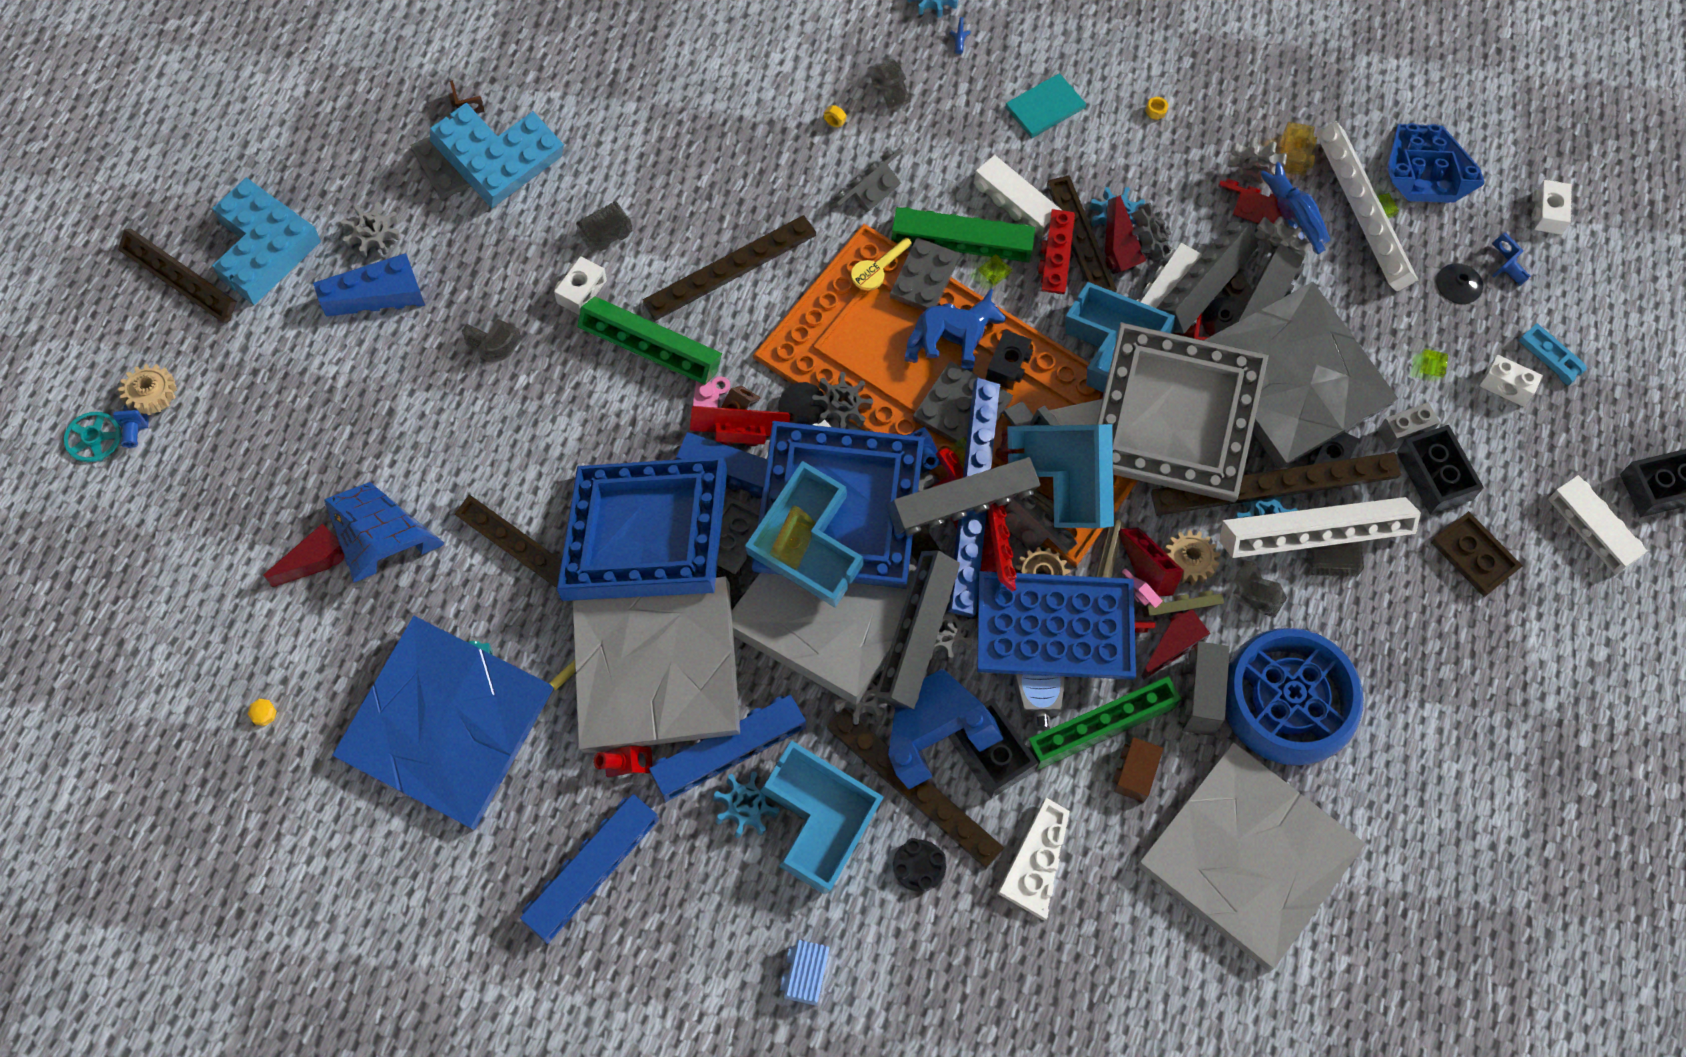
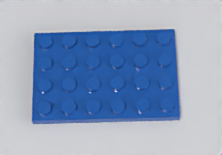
[977,571,1136,680]

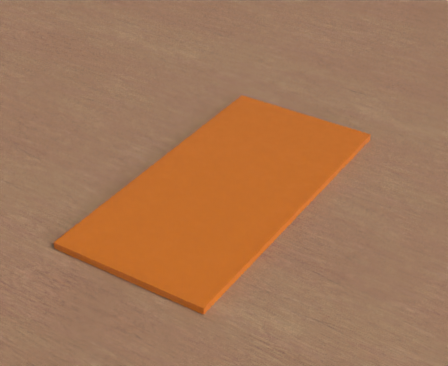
[753,224,1139,568]

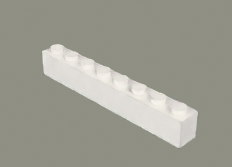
[1316,121,1418,292]
[1219,497,1421,558]

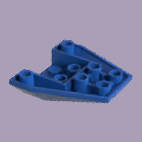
[1387,123,1485,203]

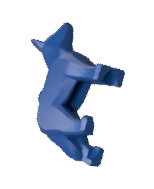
[1261,162,1331,254]
[905,289,1006,372]

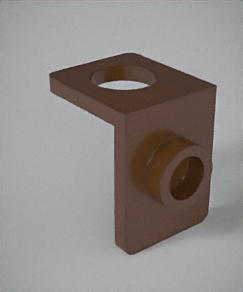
[448,80,485,113]
[721,386,760,410]

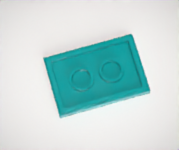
[1005,73,1087,139]

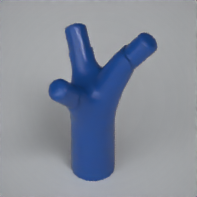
[950,17,971,54]

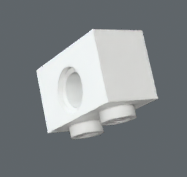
[1531,180,1572,234]
[554,256,607,315]
[1479,355,1543,407]

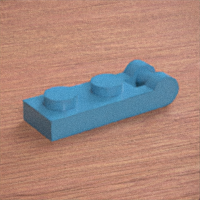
[1519,323,1587,385]

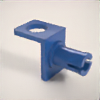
[1491,232,1531,286]
[113,405,149,448]
[908,427,941,473]

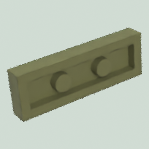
[1142,590,1224,617]

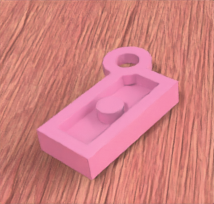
[693,376,730,408]
[1121,569,1162,608]

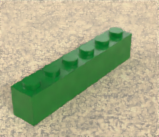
[891,207,1035,263]
[577,296,722,385]
[1026,676,1181,771]

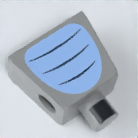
[1013,674,1065,731]

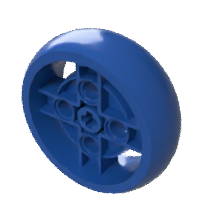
[1225,628,1364,766]

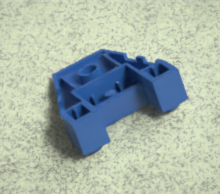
[888,668,1003,789]

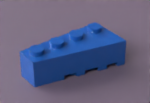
[313,253,425,317]

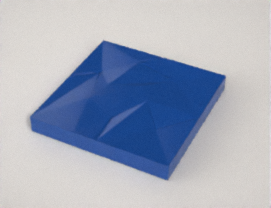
[752,421,924,589]
[557,457,728,601]
[332,616,554,830]

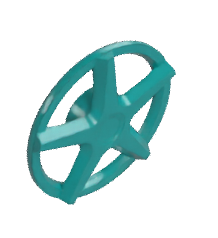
[64,412,122,462]

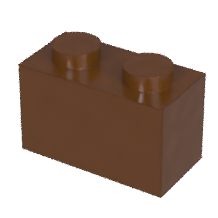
[1112,737,1164,803]

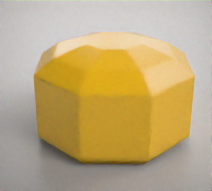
[1145,96,1169,120]
[824,105,846,128]
[247,699,277,726]

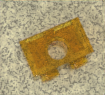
[1280,122,1317,176]

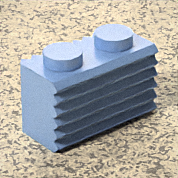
[780,940,829,1006]

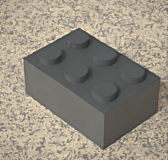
[1179,641,1230,736]

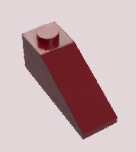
[1105,195,1146,274]
[263,524,344,587]
[1119,527,1184,597]
[1141,609,1211,680]

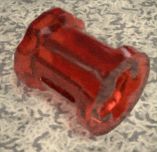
[995,430,1017,462]

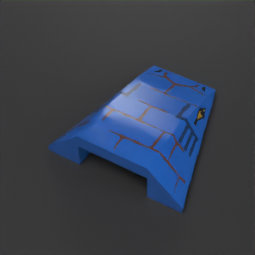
[324,482,444,583]

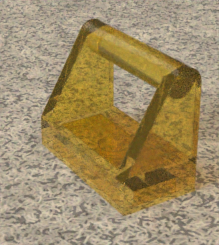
[770,505,816,571]

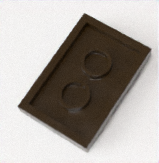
[1431,511,1523,598]

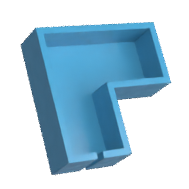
[430,102,564,209]
[212,177,321,305]
[1065,282,1175,392]
[1007,424,1114,528]
[745,461,863,608]
[759,740,883,895]

